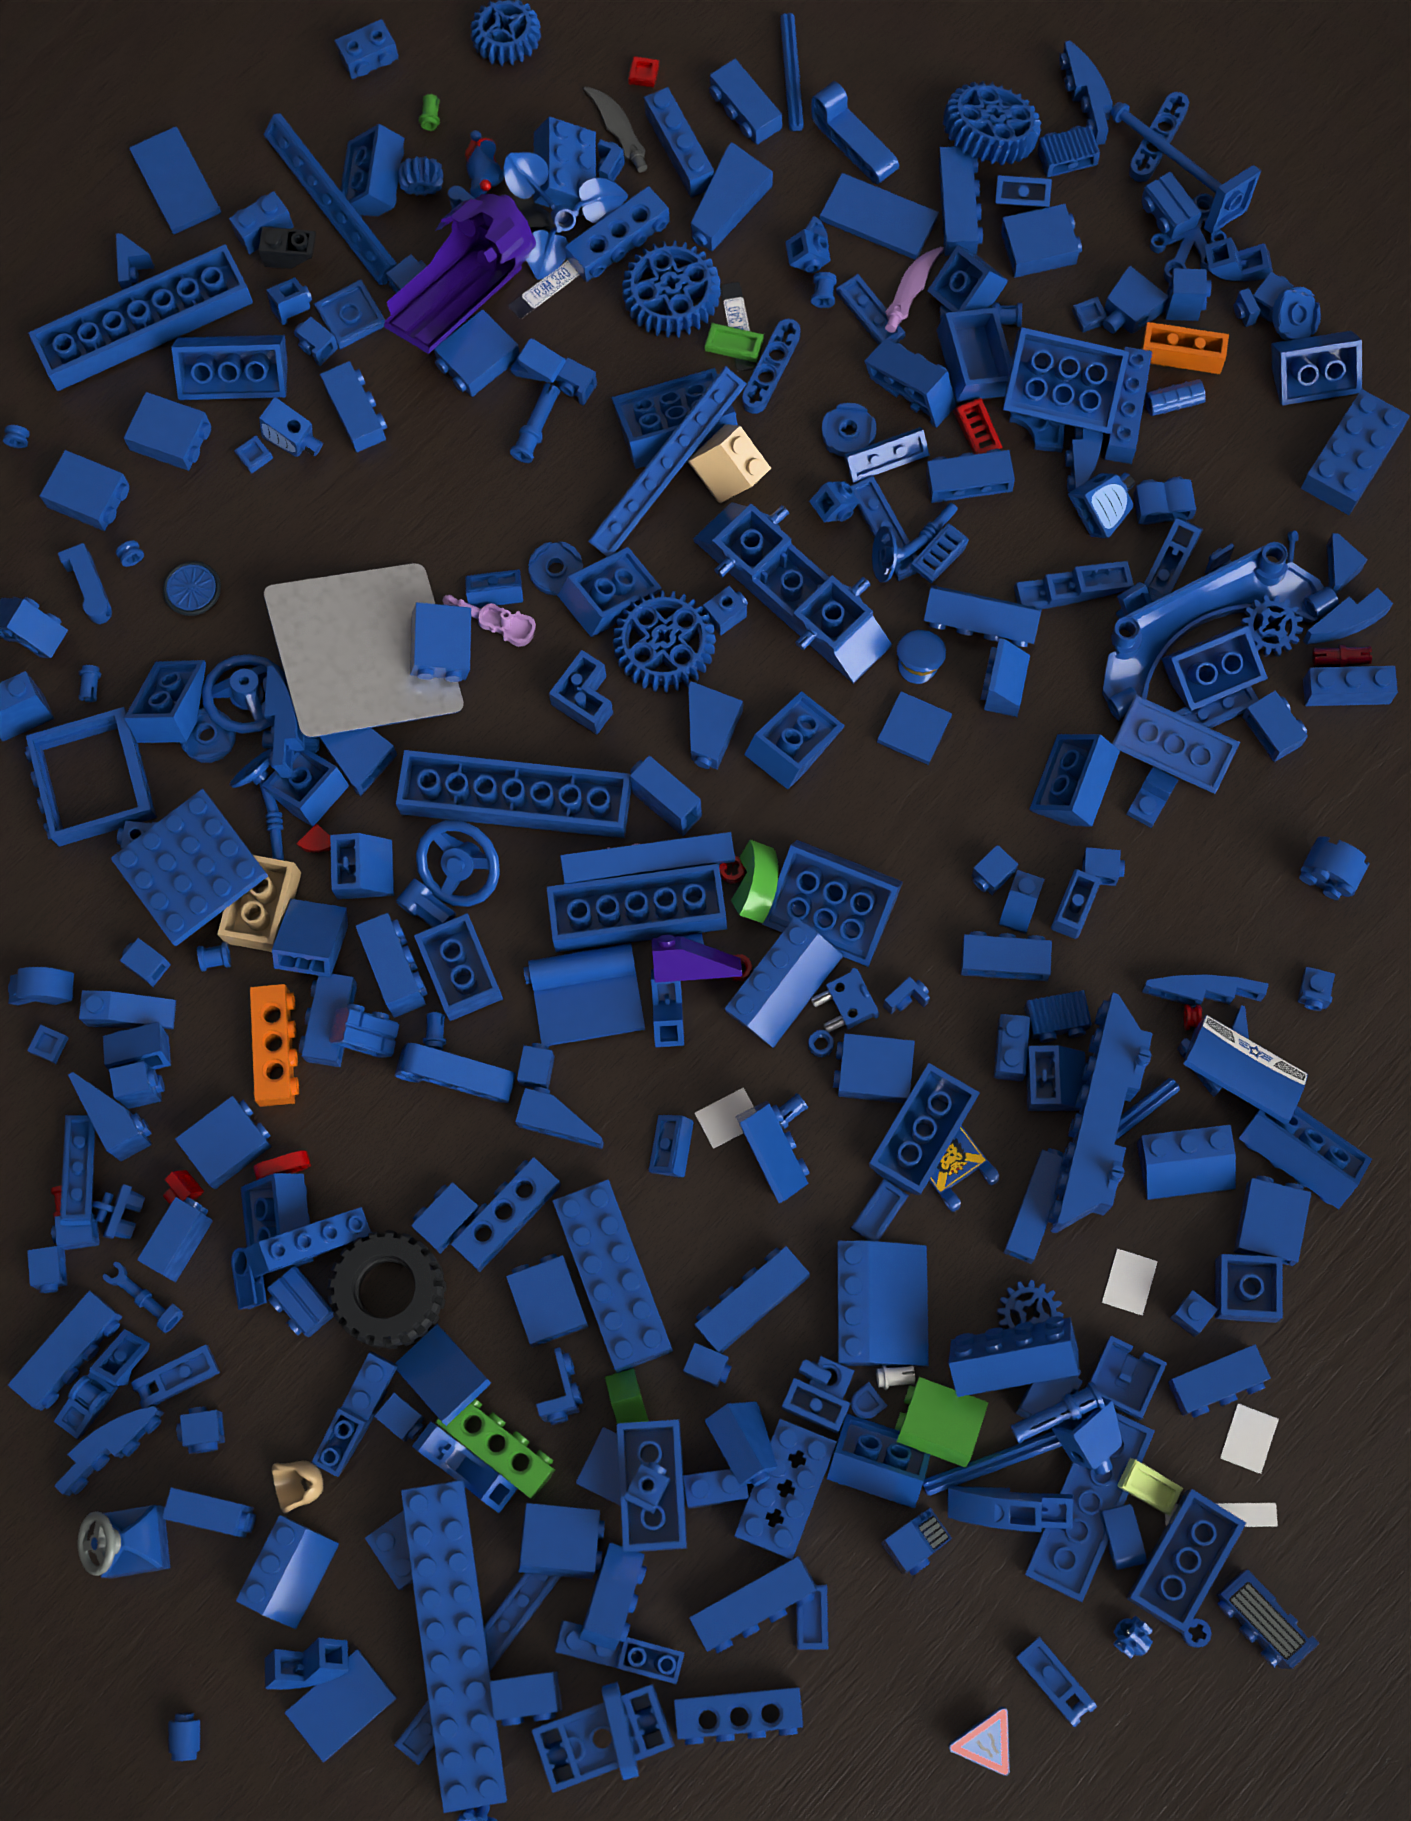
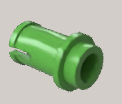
[419,94,440,131]

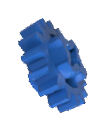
[1240,595,1303,657]
[997,1280,1063,1329]

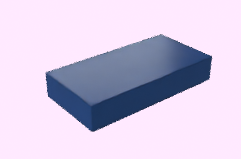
[851,1179,909,1242]
[796,1585,828,1649]

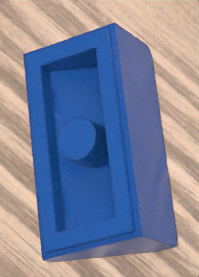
[465,570,523,608]
[649,1115,694,1177]

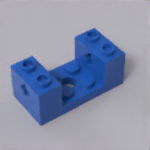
[532,1684,674,1793]

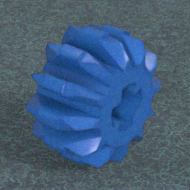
[399,156,443,196]

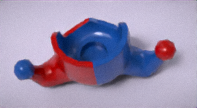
[465,130,504,199]

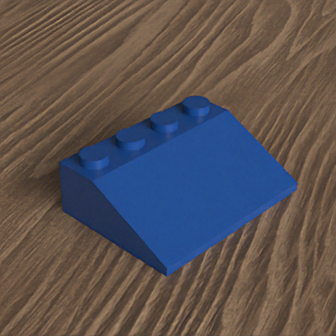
[1003,327,1129,434]
[611,368,738,469]
[762,840,903,967]
[837,1241,929,1367]

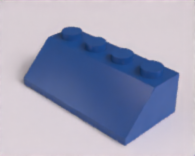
[171,335,288,400]
[725,917,843,1048]
[1239,1106,1372,1209]

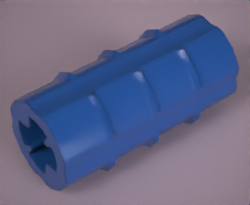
[1145,379,1206,416]

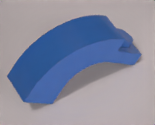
[412,1422,518,1513]

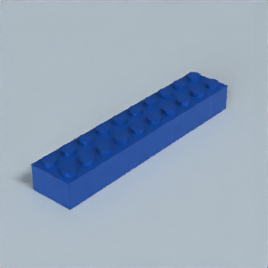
[401,1479,507,1813]

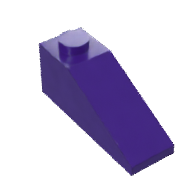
[652,935,742,983]

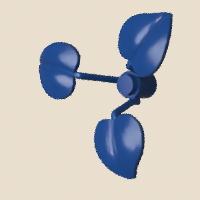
[504,152,628,280]

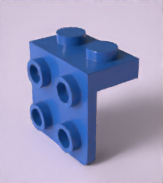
[536,1347,583,1425]

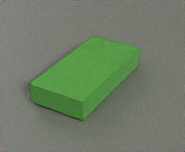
[705,323,764,363]

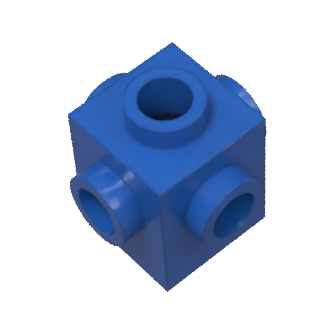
[785,229,831,273]
[809,481,860,522]

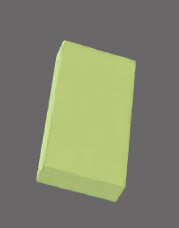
[1117,1458,1183,1516]

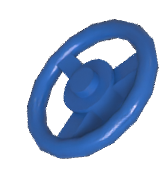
[202,654,288,734]
[416,820,500,907]

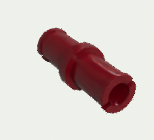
[1312,645,1372,667]

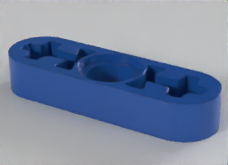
[601,1682,639,1780]

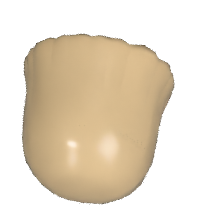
[272,1461,323,1513]

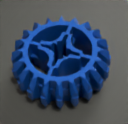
[471,0,541,66]

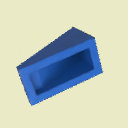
[1231,1005,1249,1039]

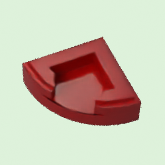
[296,824,331,852]

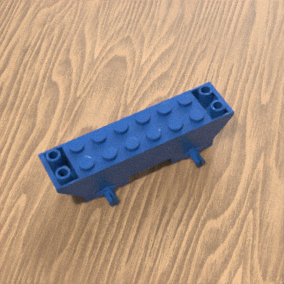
[693,502,892,684]
[1047,993,1153,1233]

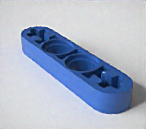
[1129,92,1189,182]
[742,319,800,414]

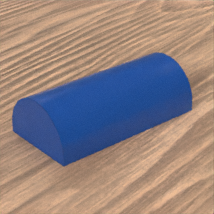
[869,1063,980,1195]

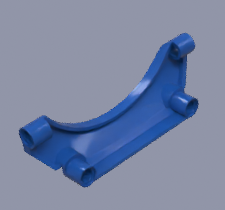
[1102,542,1339,721]

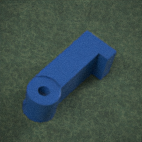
[58,543,112,624]

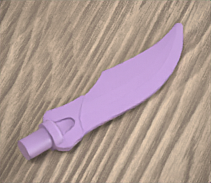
[885,247,944,333]

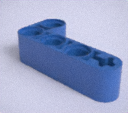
[811,81,899,184]
[394,1043,516,1103]

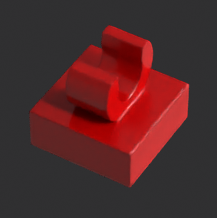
[163,1170,204,1205]

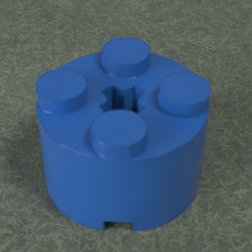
[1299,836,1370,900]

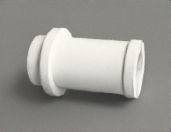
[876,1365,915,1390]

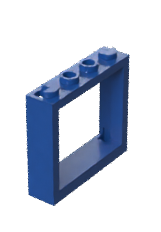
[25,707,157,847]

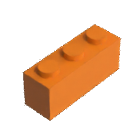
[1141,322,1229,374]

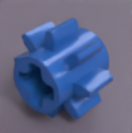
[1113,1616,1153,1659]

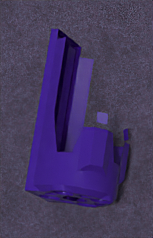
[384,194,536,354]

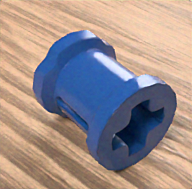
[811,272,837,308]
[197,942,231,972]
[68,1375,110,1415]

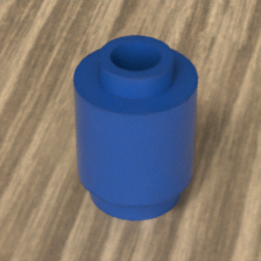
[168,1713,200,1761]

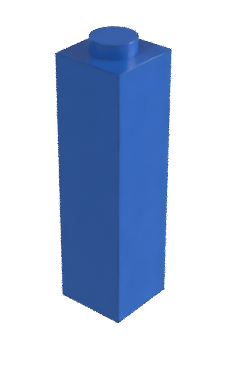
[1003,1148,1066,1264]

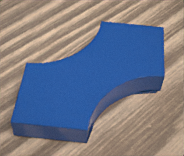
[1010,412,1065,452]

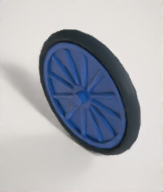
[163,561,221,616]

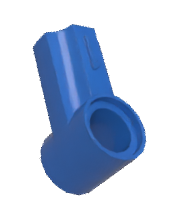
[396,879,456,927]

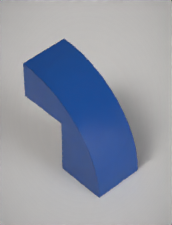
[1205,237,1273,281]
[651,969,684,1047]
[265,1638,349,1689]

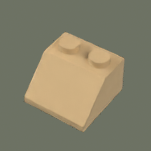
[687,424,771,503]

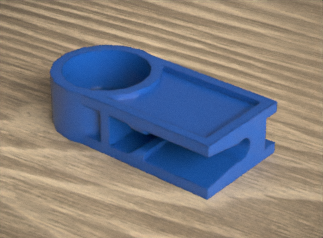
[231,1247,267,1310]

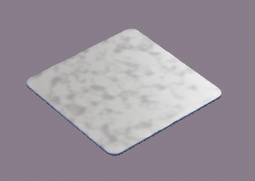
[264,563,464,738]

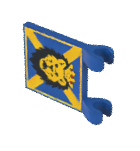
[929,1125,999,1212]

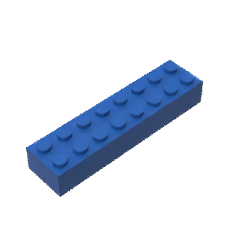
[28,244,253,391]
[396,750,632,838]

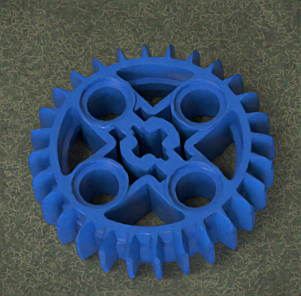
[943,81,1041,165]
[622,241,721,338]
[613,590,716,693]

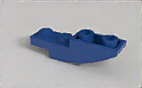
[1059,41,1113,145]
[1065,427,1103,492]
[261,666,305,778]
[311,1352,398,1477]
[54,1406,164,1496]
[948,1486,1073,1532]
[554,1620,684,1684]

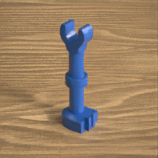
[103,1262,184,1333]

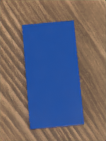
[129,126,221,235]
[820,173,939,260]
[1112,695,1240,794]

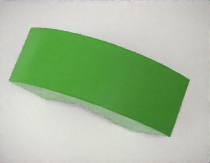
[731,840,779,923]

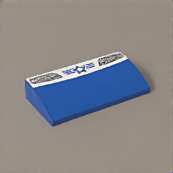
[1183,1015,1308,1125]

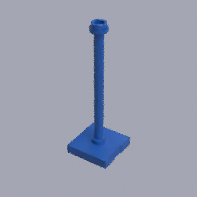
[1110,102,1261,234]

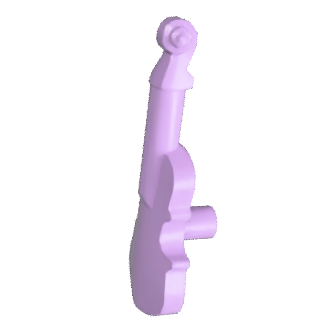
[442,595,536,647]

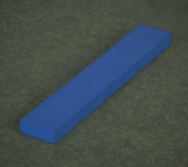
[560,832,735,884]

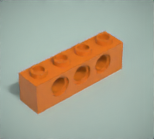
[250,984,299,1107]

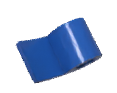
[1102,1504,1146,1570]

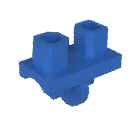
[92,1184,145,1239]

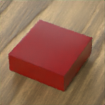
[628,56,659,88]

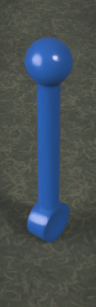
[1287,531,1299,563]

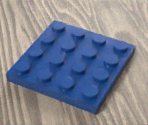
[111,789,268,946]

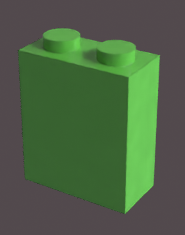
[894,1377,989,1468]

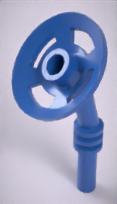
[872,503,958,582]
[230,748,284,861]

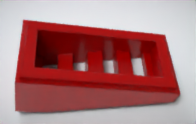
[953,397,1003,455]

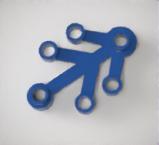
[1150,193,1227,283]

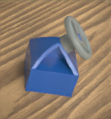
[78,1505,171,1578]

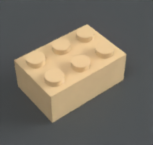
[218,855,301,952]

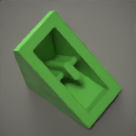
[605,1368,649,1424]

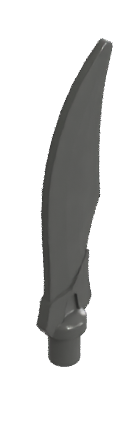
[584,87,647,172]

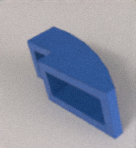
[1303,588,1393,645]

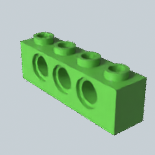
[436,1399,556,1500]

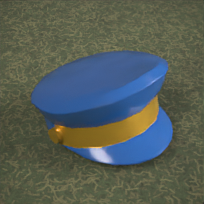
[897,629,946,684]

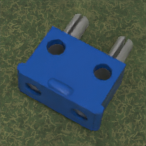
[811,968,879,1033]

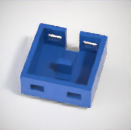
[1086,1336,1167,1420]
[365,1510,413,1590]

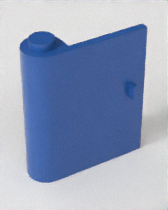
[523,943,645,1046]

